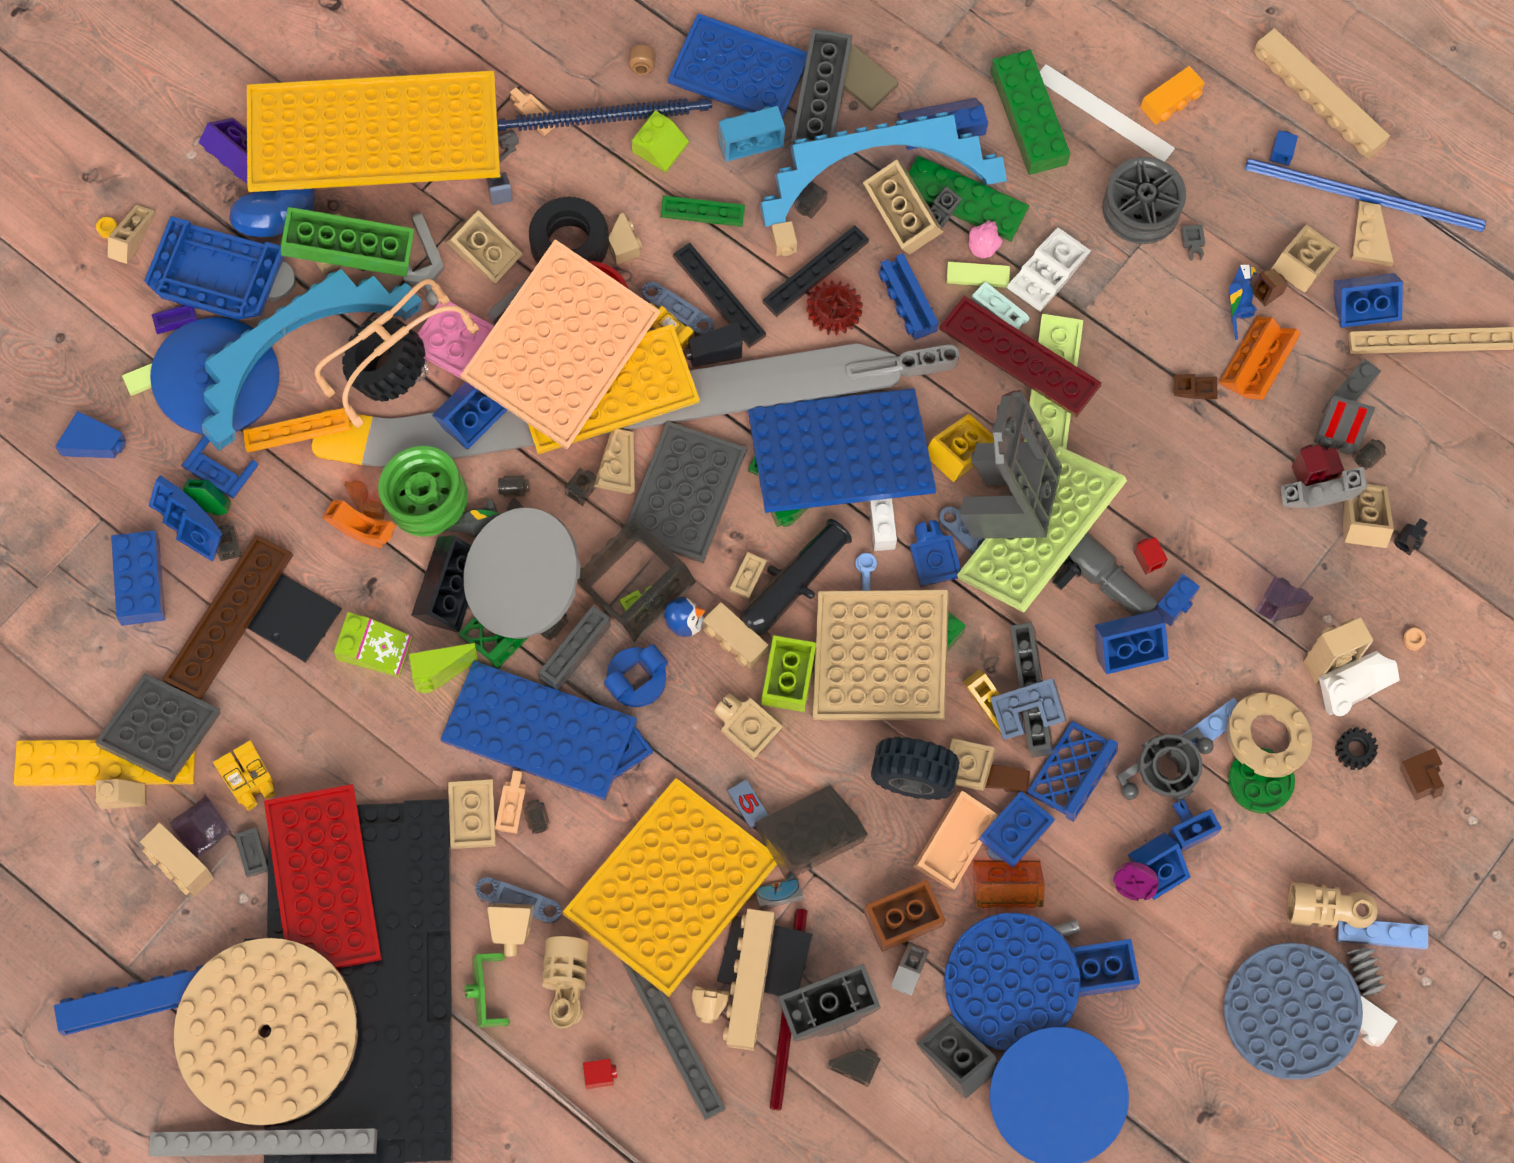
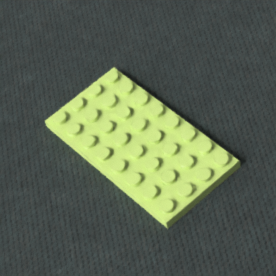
[957,446,1127,612]

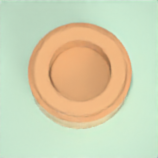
[1402,628,1426,650]

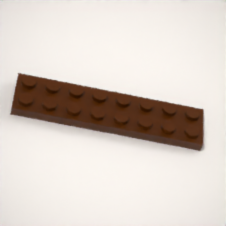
[162,535,293,700]

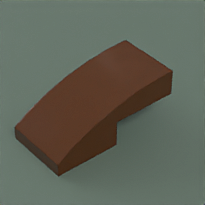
[1174,374,1218,399]
[985,765,1030,793]

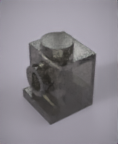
[565,468,596,506]
[216,525,242,561]

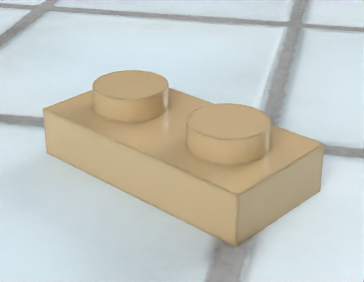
[729,552,767,600]

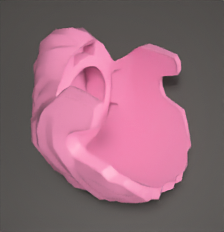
[969,220,1003,259]

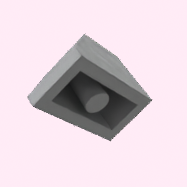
[891,943,929,996]

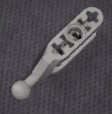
[388,212,444,306]

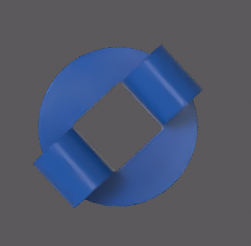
[604,644,668,707]

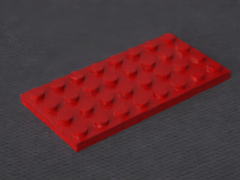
[264,784,382,969]

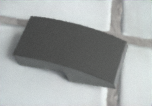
[930,187,962,228]

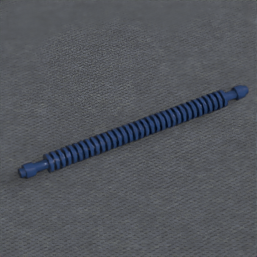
[497,98,712,131]

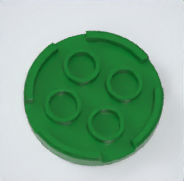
[1228,748,1295,814]

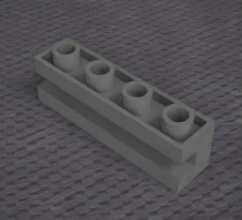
[539,606,611,691]

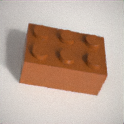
[864,880,946,952]

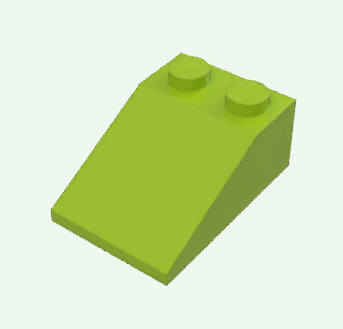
[409,643,478,693]

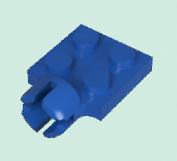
[909,520,961,587]

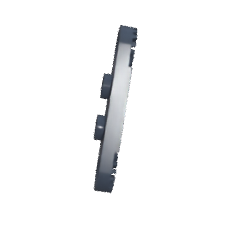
[642,281,713,336]
[939,507,986,555]
[475,877,562,923]

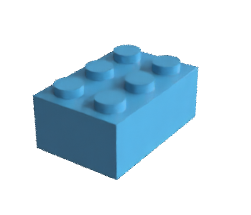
[718,106,785,162]

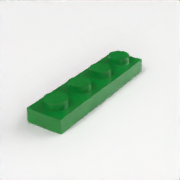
[661,196,745,227]

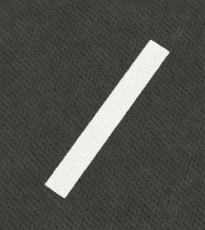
[1040,64,1175,162]

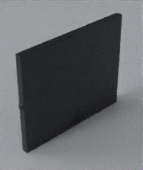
[247,574,342,663]
[717,916,813,996]

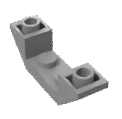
[1281,467,1367,508]

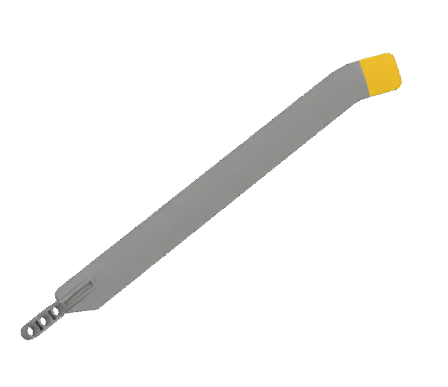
[312,343,959,468]

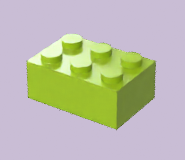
[761,635,816,712]

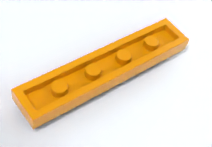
[243,408,352,453]

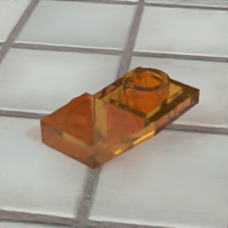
[344,480,386,520]

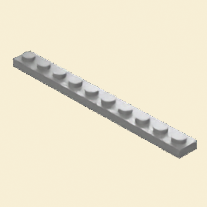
[149,1129,377,1157]

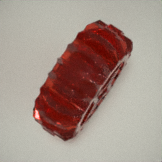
[806,280,863,336]

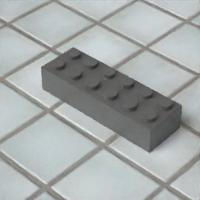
[791,29,852,145]

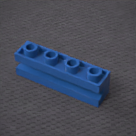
[878,253,939,341]

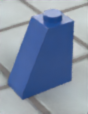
[55,411,126,458]

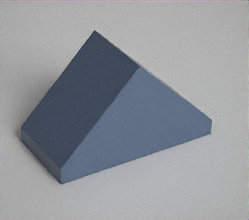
[486,172,512,205]

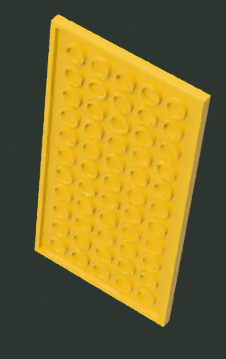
[247,71,500,192]

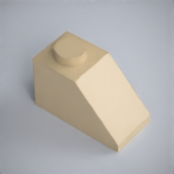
[96,779,146,809]

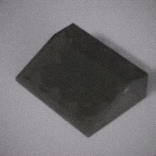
[754,785,868,881]

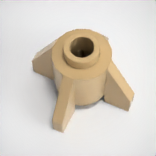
[692,986,730,1023]

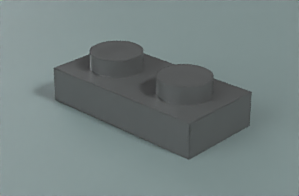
[235,827,268,878]

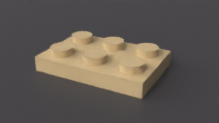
[448,779,496,849]

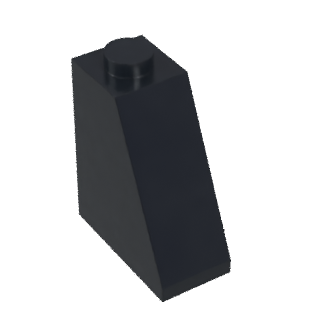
[685,322,743,367]

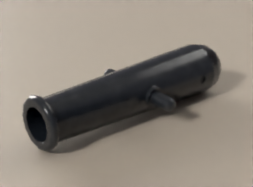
[740,519,852,635]

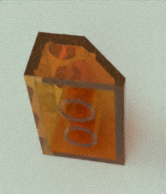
[973,860,1045,909]

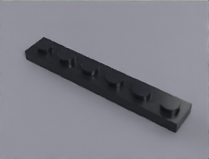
[763,225,869,317]
[673,243,766,348]

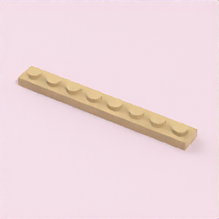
[1348,327,1514,354]

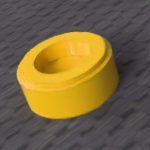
[96,217,118,238]

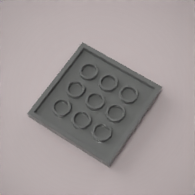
[95,673,221,783]

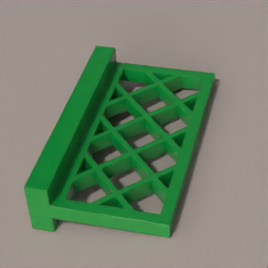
[458,617,530,669]

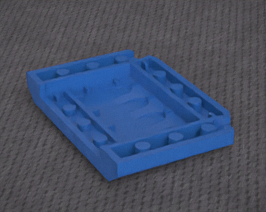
[144,216,284,320]

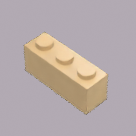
[703,602,769,669]

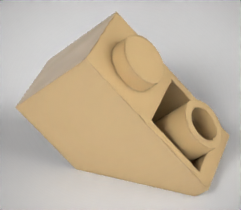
[608,213,642,265]

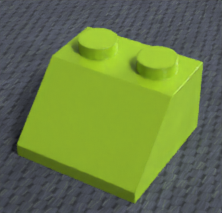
[632,111,689,173]

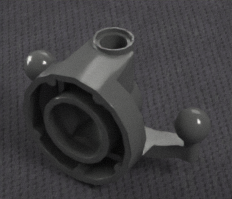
[1116,727,1214,802]

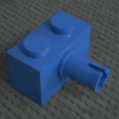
[1168,799,1222,852]

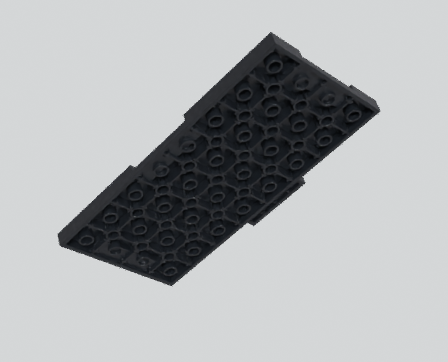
[244,799,453,1163]

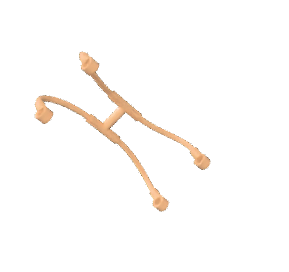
[315,279,480,428]

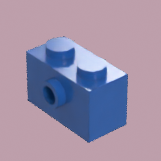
[1155,574,1200,626]

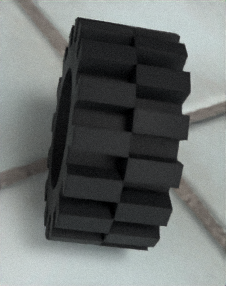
[1335,727,1378,770]

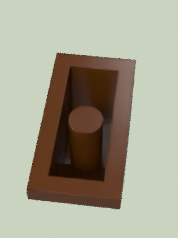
[1252,269,1288,306]

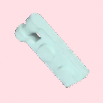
[971,282,1030,330]

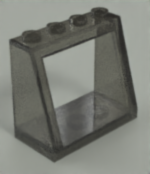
[577,518,696,642]

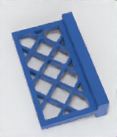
[1027,721,1118,822]

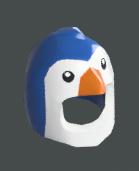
[663,597,705,637]

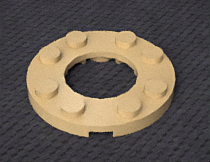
[1226,693,1312,778]

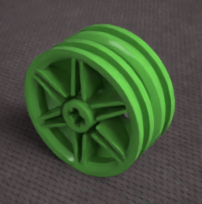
[378,446,468,537]

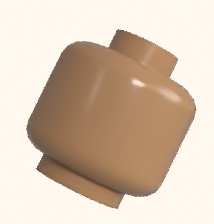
[628,44,655,75]

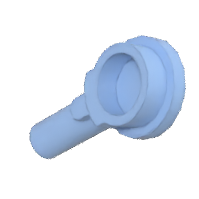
[855,553,877,591]

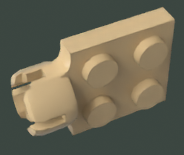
[714,693,783,760]

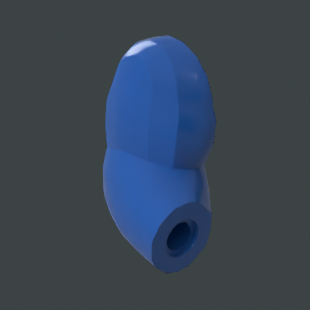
[229,188,314,237]

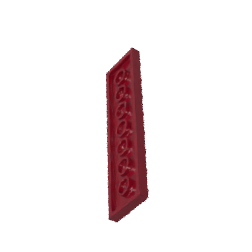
[939,296,1101,418]

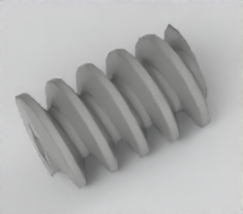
[1346,948,1387,997]

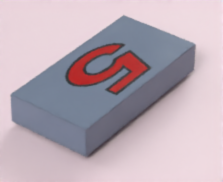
[727,779,769,829]

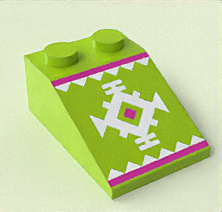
[334,612,413,677]

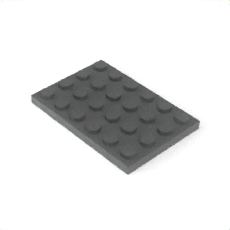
[623,421,747,564]

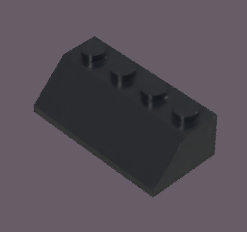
[411,535,472,632]

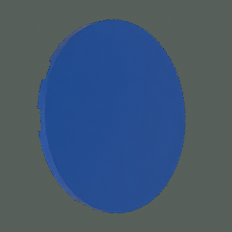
[944,913,1081,1051]
[989,1026,1129,1163]

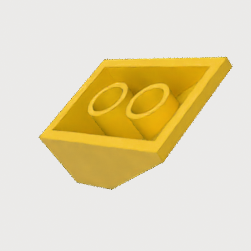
[927,414,994,482]

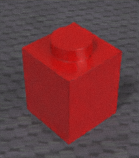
[1134,537,1168,575]
[583,1059,617,1089]

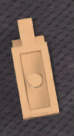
[510,88,555,136]
[495,771,526,834]

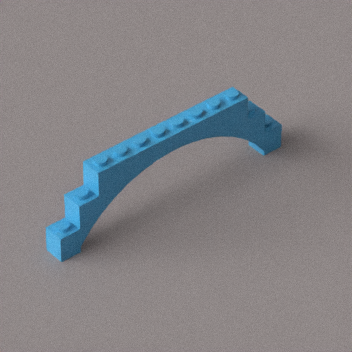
[759,112,1007,227]
[202,269,422,451]

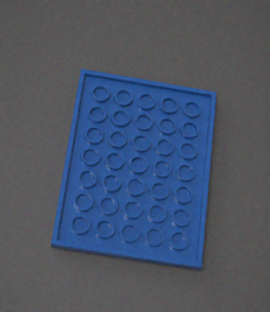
[748,388,936,513]

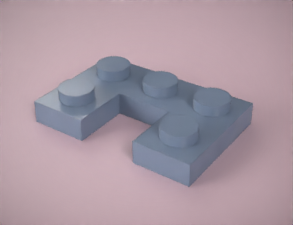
[990,678,1067,740]

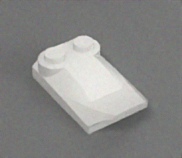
[1319,651,1400,716]

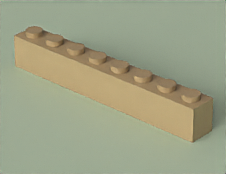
[1254,28,1390,159]

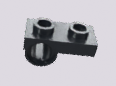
[1394,518,1428,556]

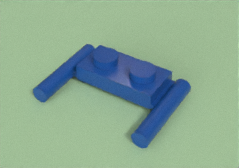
[181,435,259,499]

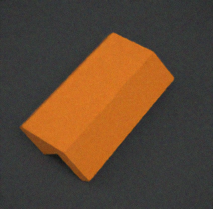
[1219,317,1301,400]

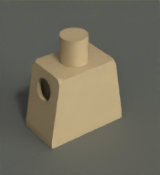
[488,903,535,957]

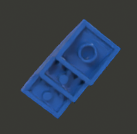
[149,475,222,562]

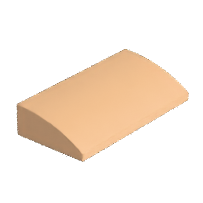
[913,791,998,890]

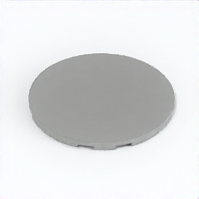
[464,508,580,639]

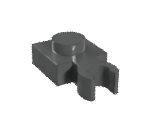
[1181,225,1205,261]

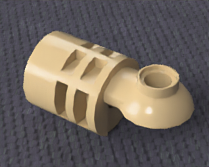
[1287,881,1378,929]
[542,936,589,1029]

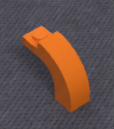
[322,500,396,548]

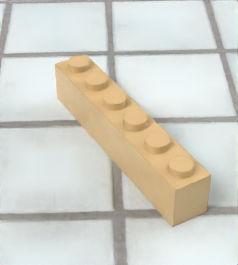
[723,909,776,1051]

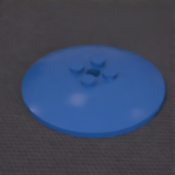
[150,317,280,435]

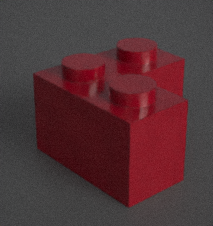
[1292,445,1344,486]

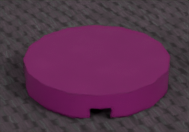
[1113,862,1159,901]

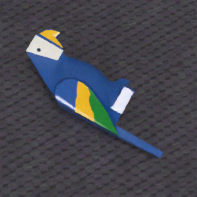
[1229,265,1257,340]

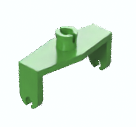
[464,953,510,1028]

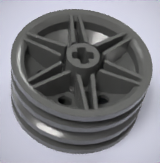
[1102,157,1186,244]

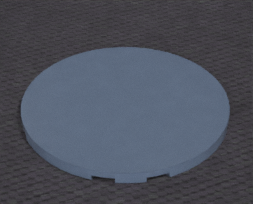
[1224,943,1363,1080]

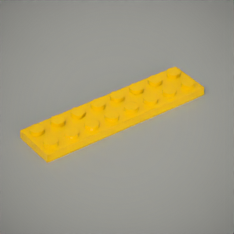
[13,740,196,786]

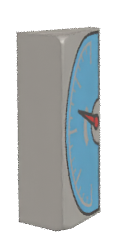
[755,878,803,910]

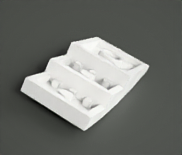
[1007,228,1091,312]

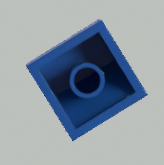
[1128,832,1191,900]

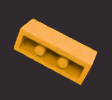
[1140,66,1205,125]

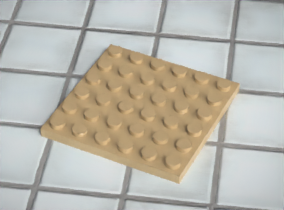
[813,590,949,720]

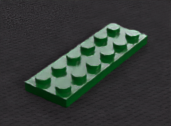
[909,156,1029,242]

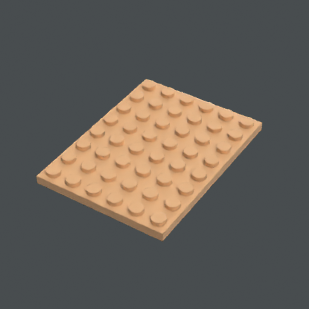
[460,239,661,449]

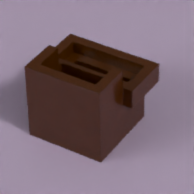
[1400,748,1444,801]

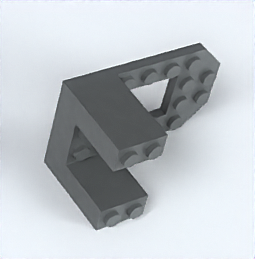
[958,390,1062,539]

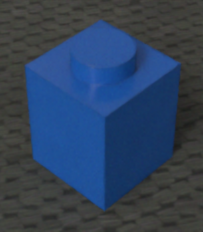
[1269,130,1298,166]

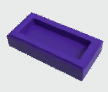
[152,305,197,334]

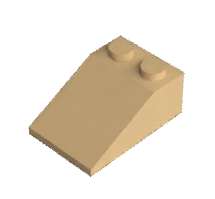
[445,210,523,284]
[1271,224,1340,293]
[1343,484,1394,548]

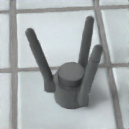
[498,129,519,162]

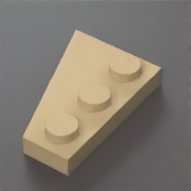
[1351,201,1394,266]
[594,429,635,494]

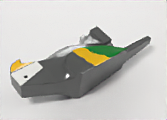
[447,499,522,536]

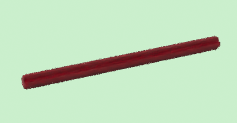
[770,909,808,1111]

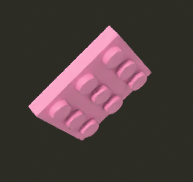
[418,302,494,380]

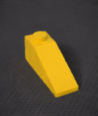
[962,670,1002,735]

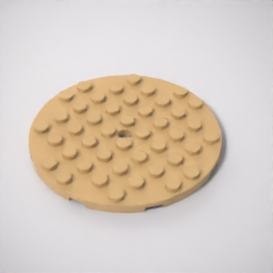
[174,938,358,1126]

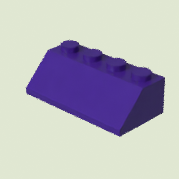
[198,118,247,183]

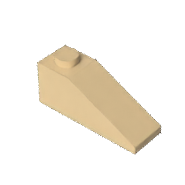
[108,205,155,264]

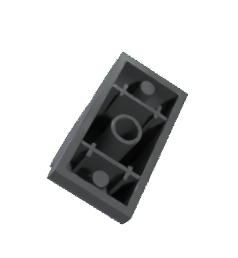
[778,964,881,1041]

